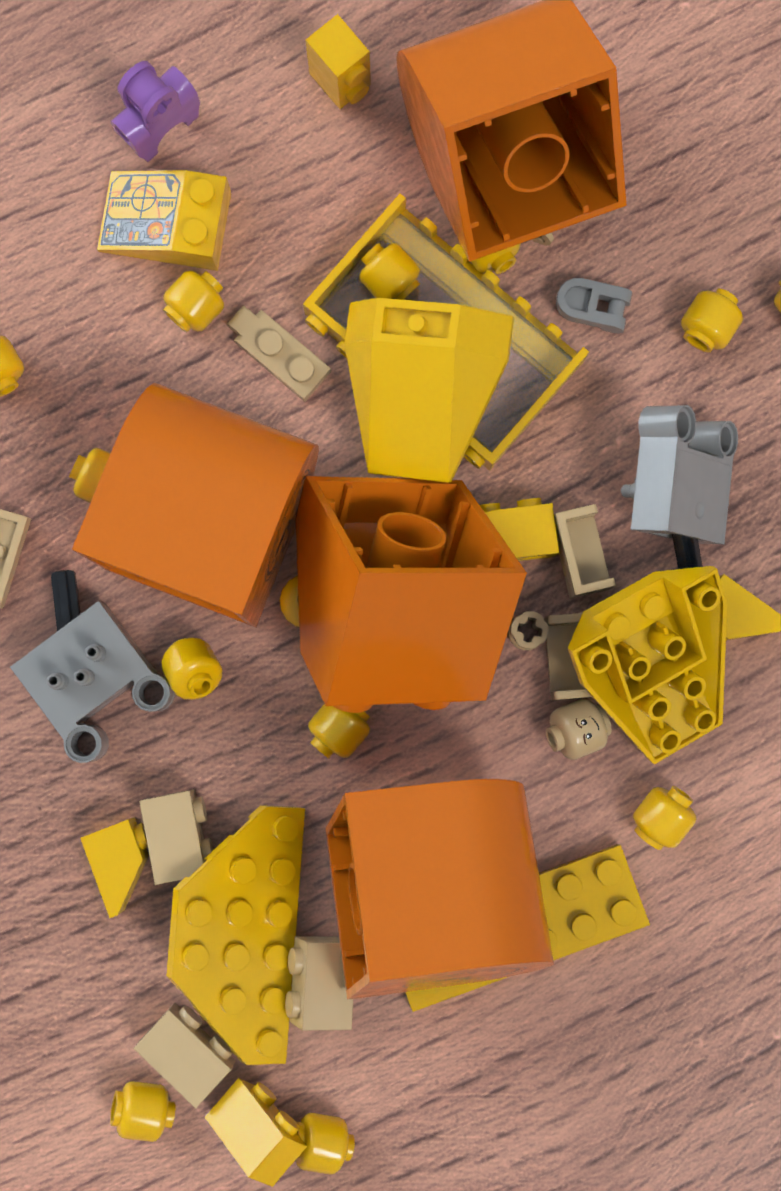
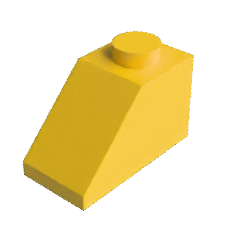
[720,574,781,641]
[80,817,149,918]

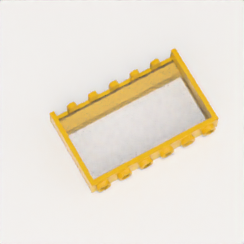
[303,193,589,471]

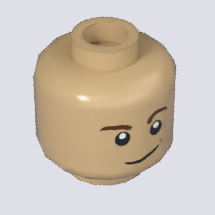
[546,699,612,760]

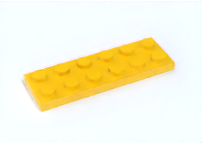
[405,844,650,1012]

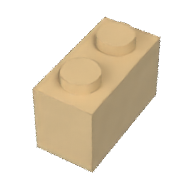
[139,789,214,885]
[285,936,353,1031]
[133,1003,235,1108]

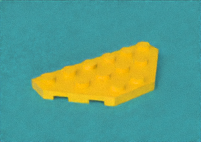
[166,805,305,1065]

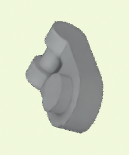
[556,278,632,334]

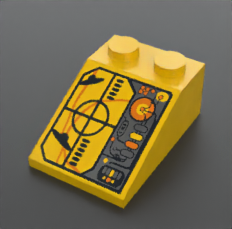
[97,170,231,271]

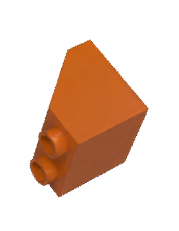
[296,476,527,713]

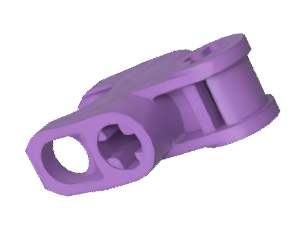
[111,61,200,162]

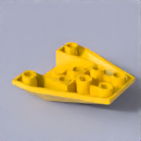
[345,298,514,483]
[568,566,727,765]

